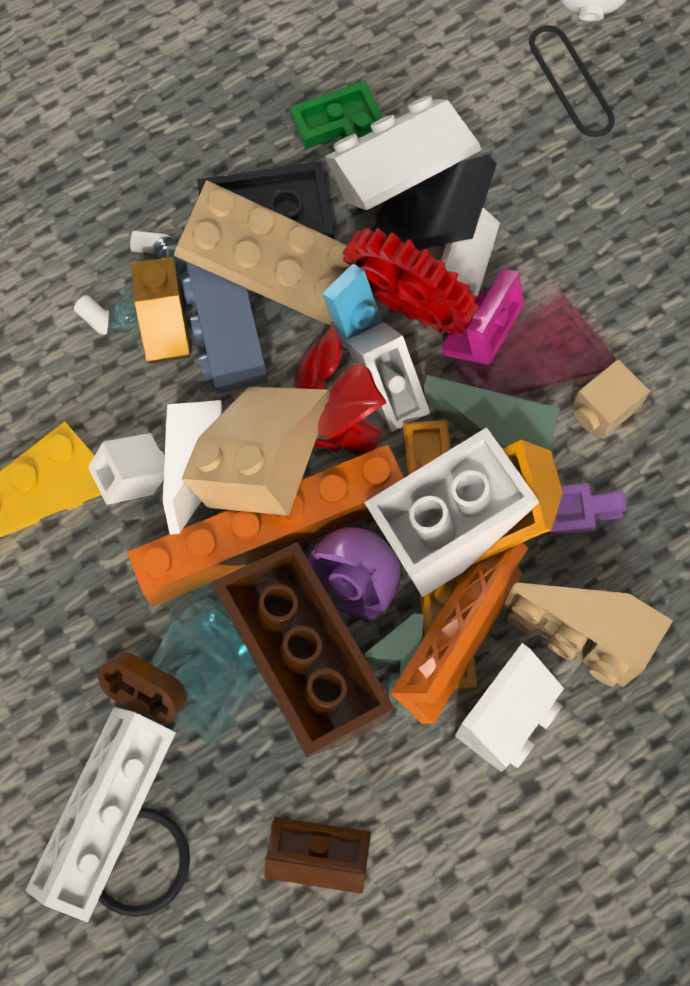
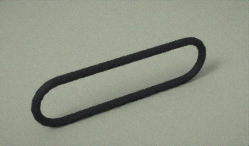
[529,25,615,137]

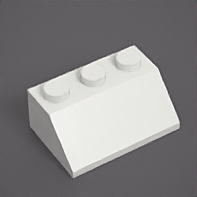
[325,95,482,210]

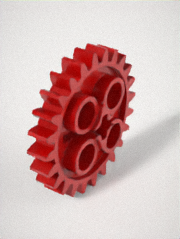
[343,228,479,335]

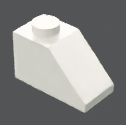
[345,322,430,432]

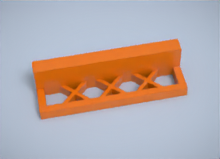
[390,543,528,724]

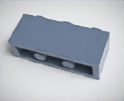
[181,261,268,394]

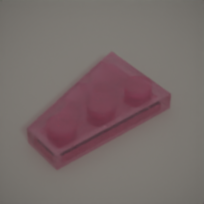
[457,295,617,396]

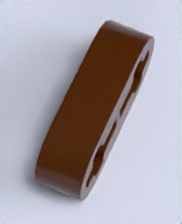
[98,652,187,724]

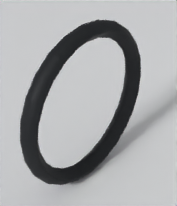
[98,807,190,917]

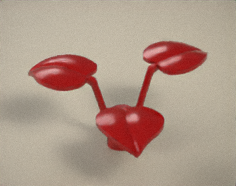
[294,327,386,456]

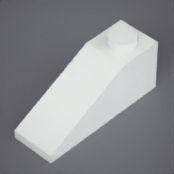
[163,400,223,535]

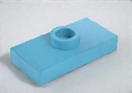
[322,264,382,351]

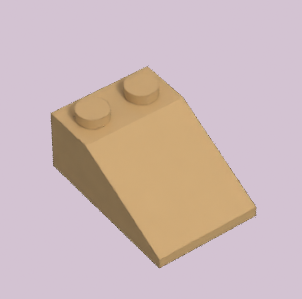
[181,387,330,516]

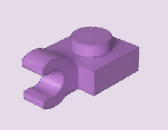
[547,483,627,537]

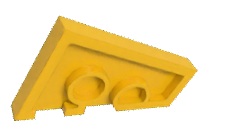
[0,421,101,537]

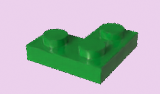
[289,80,384,149]

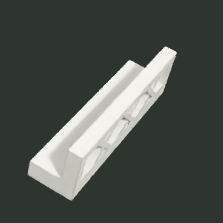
[25,707,176,922]

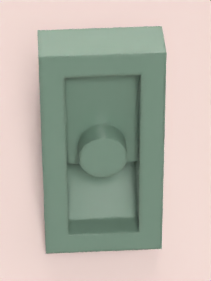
[364,613,424,717]

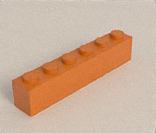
[127,444,404,607]

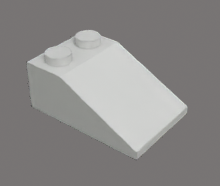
[364,427,539,597]

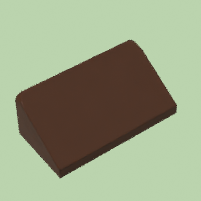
[265,817,371,894]

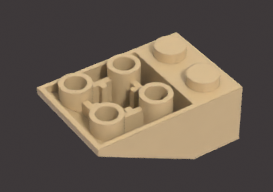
[502,582,673,687]

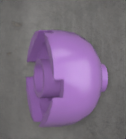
[308,527,401,620]

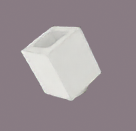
[88,433,165,505]

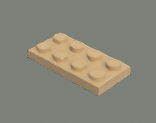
[174,180,349,328]

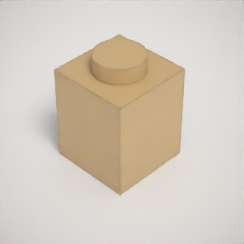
[572,359,650,439]

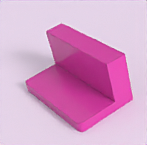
[442,269,525,365]

